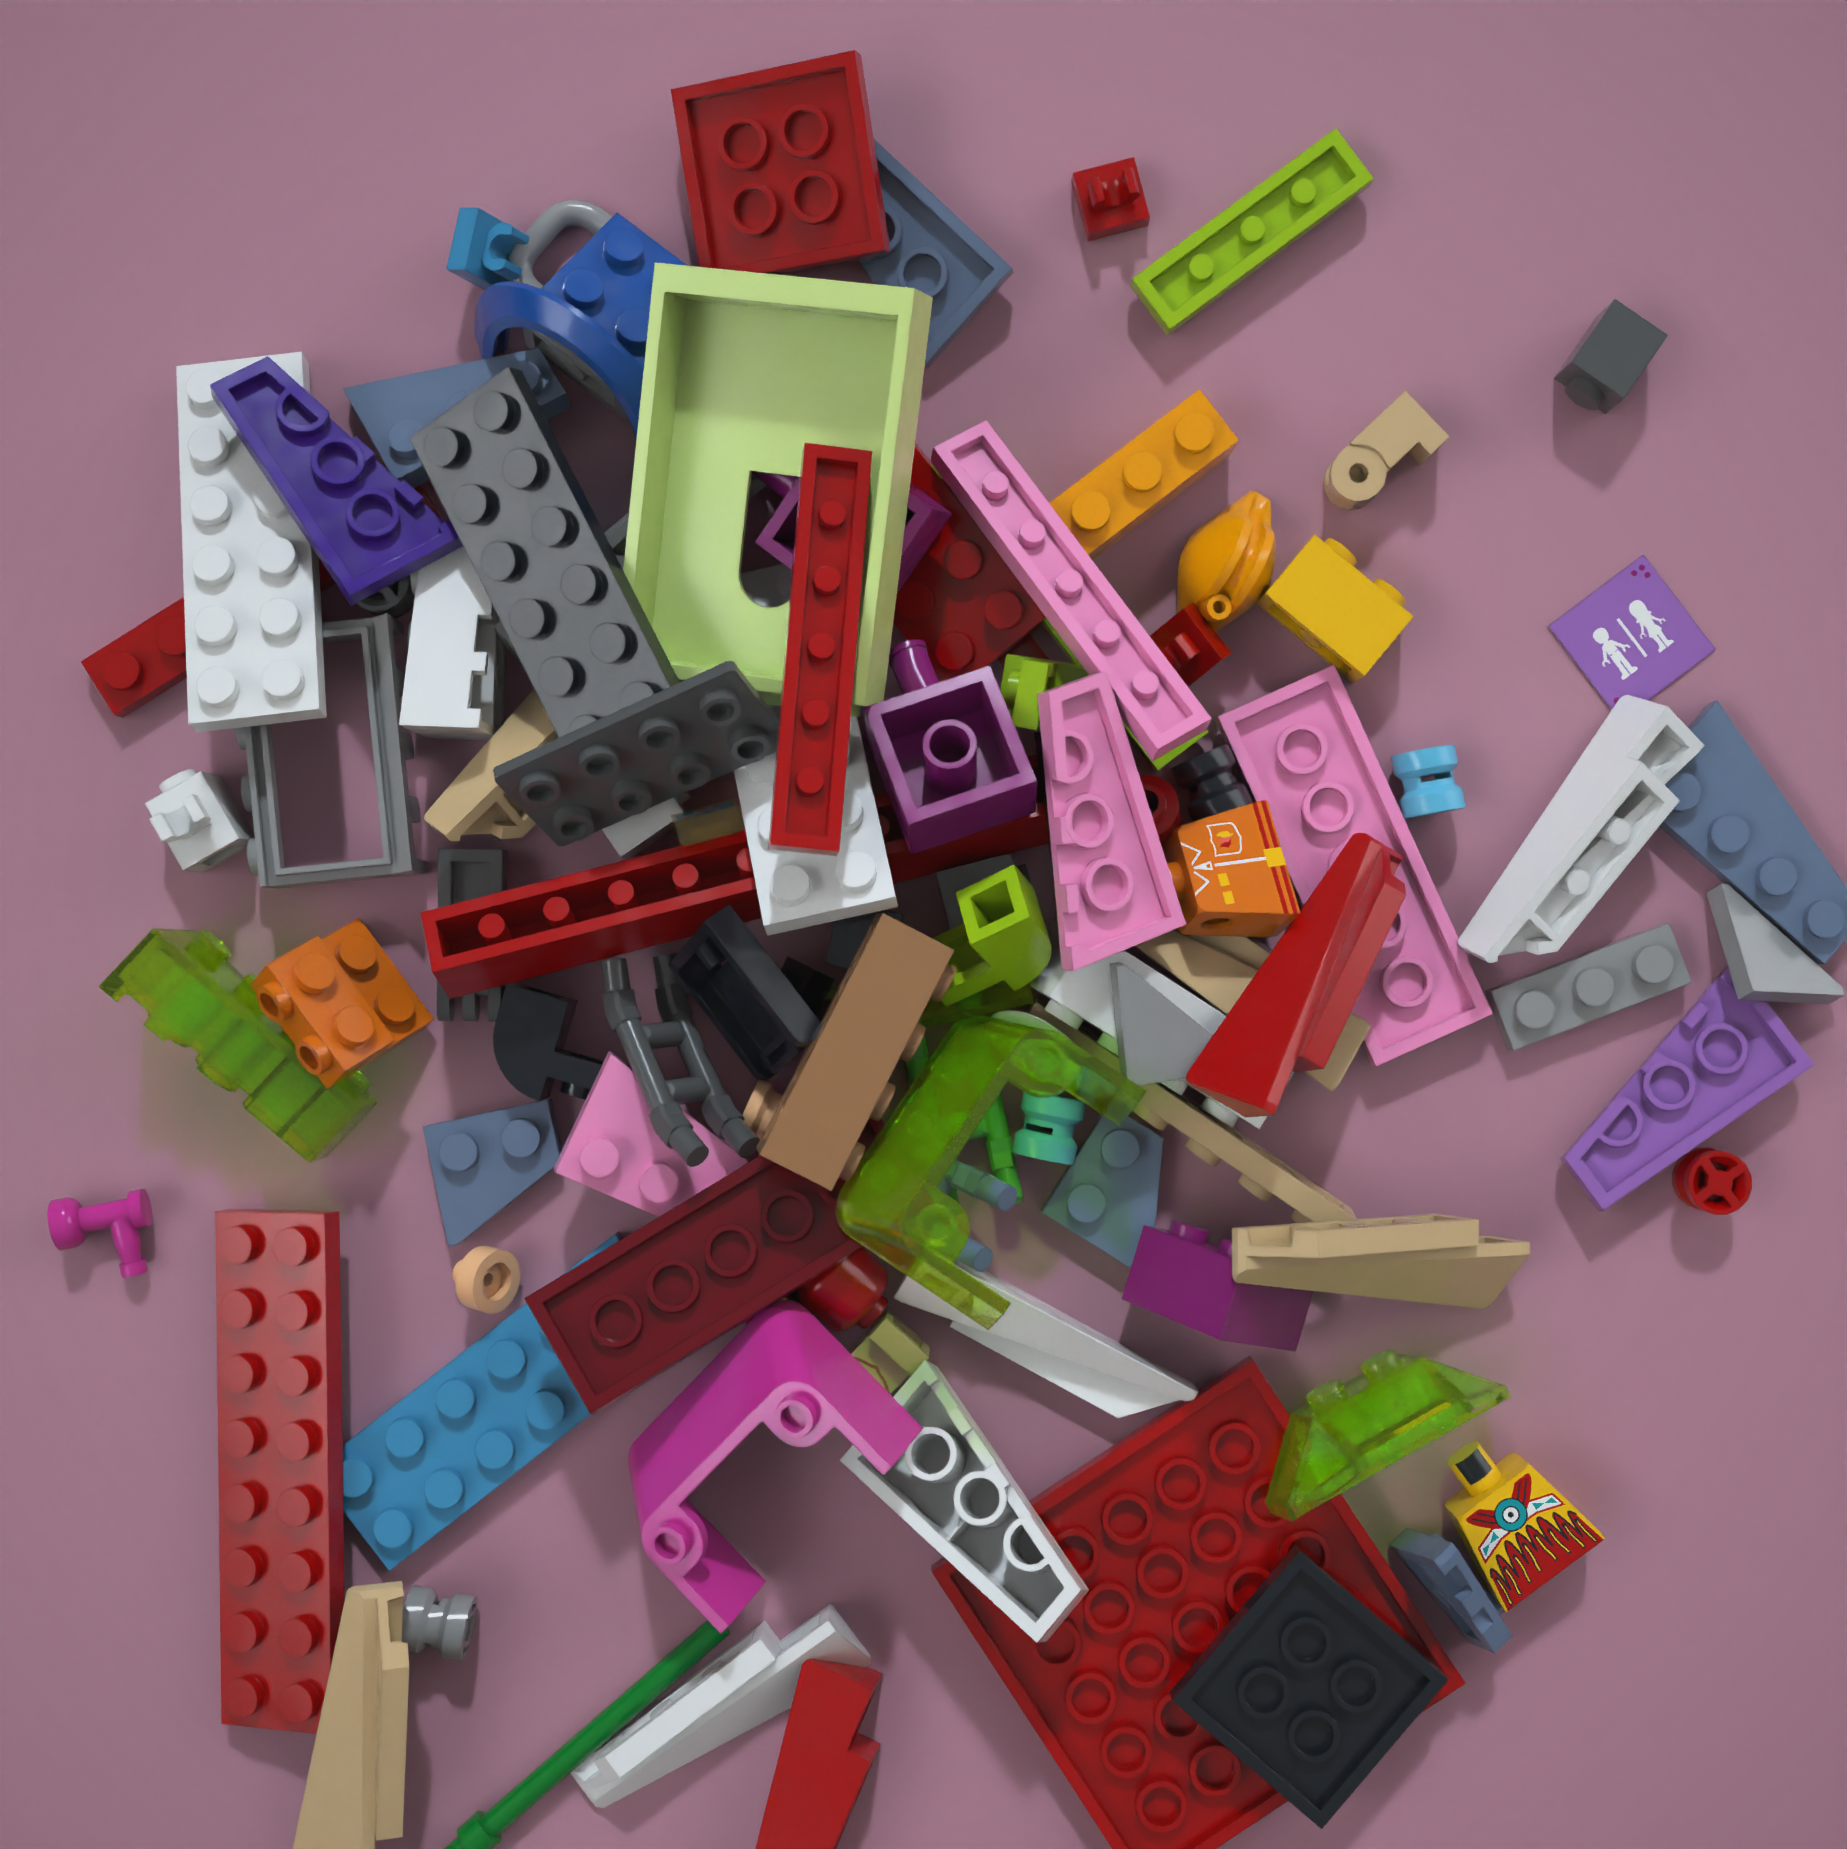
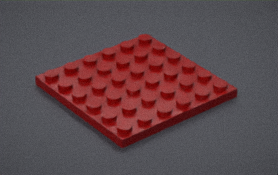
[931,1355,1466,1849]

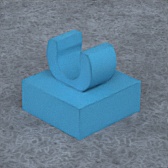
[446,207,529,290]

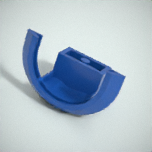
[474,213,688,471]

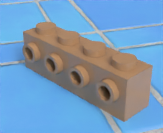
[756,913,956,1191]

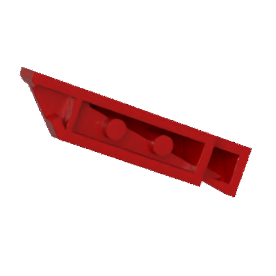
[1186,833,1406,1118]
[755,1659,883,1849]

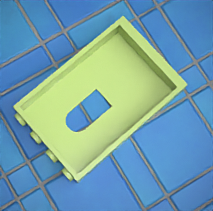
[623,263,933,717]

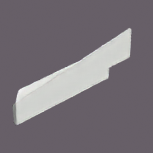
[1458,695,1705,963]
[894,1244,1198,1418]
[570,1603,871,1808]

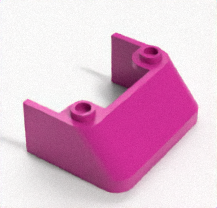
[628,1300,923,1633]

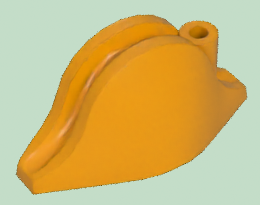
[1177,490,1276,632]

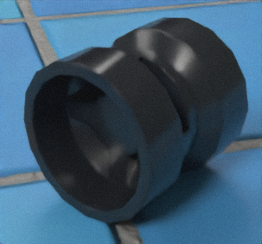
[1170,744,1254,822]

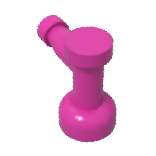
[47,1189,152,1278]

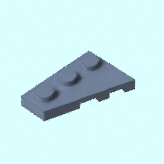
[343,348,572,488]

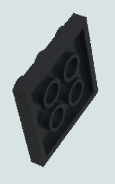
[1169,1545,1449,1829]

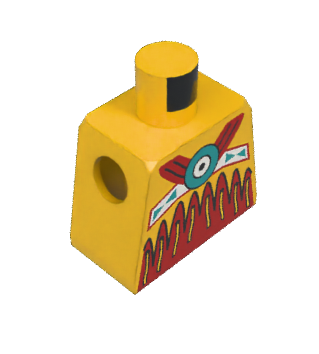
[1444,1441,1605,1612]

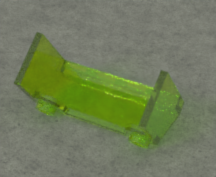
[835,1015,1146,1330]

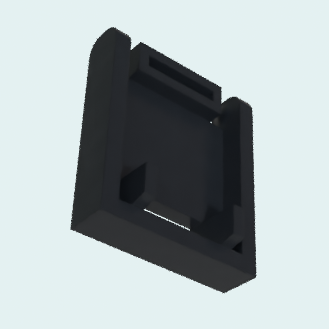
[668,904,821,1081]

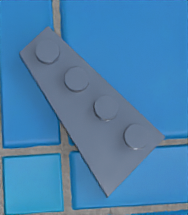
[1659,700,1847,964]

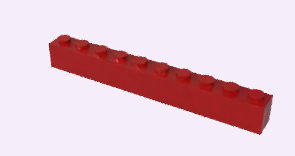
[420,754,1048,999]

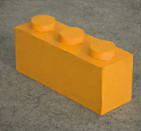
[1049,389,1239,560]

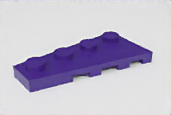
[210,356,463,606]

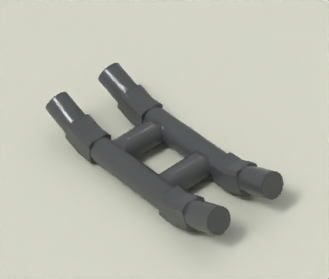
[601,953,760,1167]

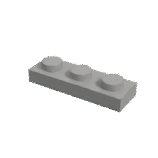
[1485,923,1692,1051]

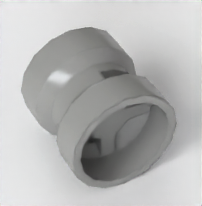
[402,1585,478,1662]

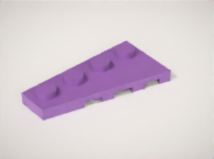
[1560,965,1815,1211]

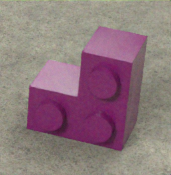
[1122,1220,1314,1352]

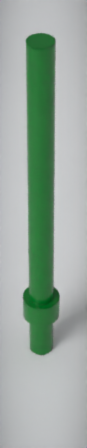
[444,1620,731,1849]

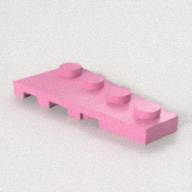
[1037,671,1186,971]

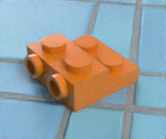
[250,918,434,1090]

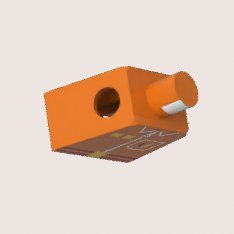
[1162,800,1300,937]

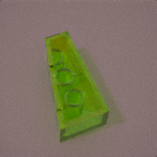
[98,928,378,1163]

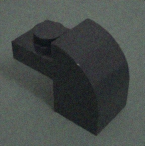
[493,983,604,1101]

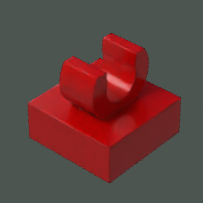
[1071,157,1150,242]
[1150,603,1232,687]

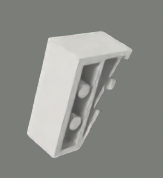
[399,547,507,740]

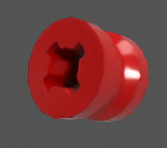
[1672,1147,1752,1215]

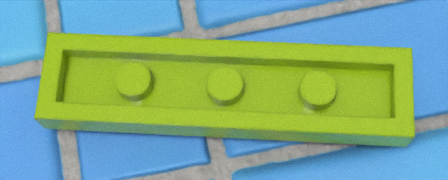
[1130,128,1374,336]

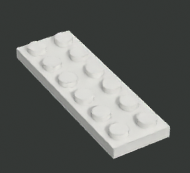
[176,352,327,733]
[734,564,898,936]

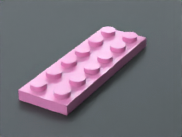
[1215,665,1493,1066]

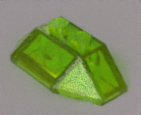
[1265,1350,1511,1521]

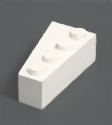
[1027,916,1294,1129]
[840,1360,1089,1643]

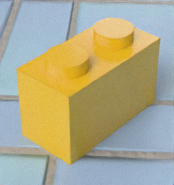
[1256,534,1414,684]

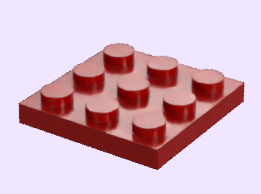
[671,50,891,275]

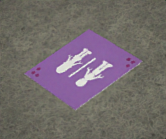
[1549,554,1716,710]

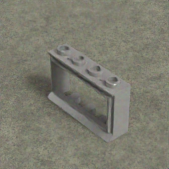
[235,613,428,889]

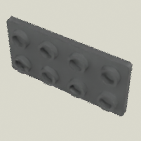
[493,661,779,846]

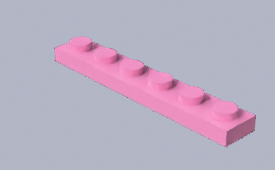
[930,420,1212,761]

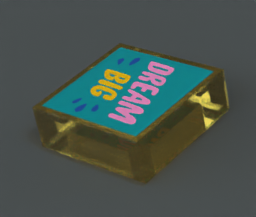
[671,799,745,846]

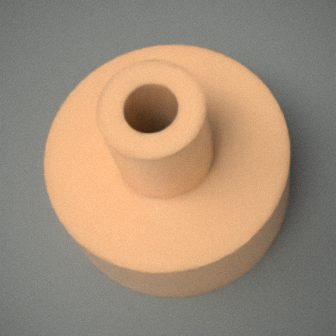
[452,1245,521,1314]

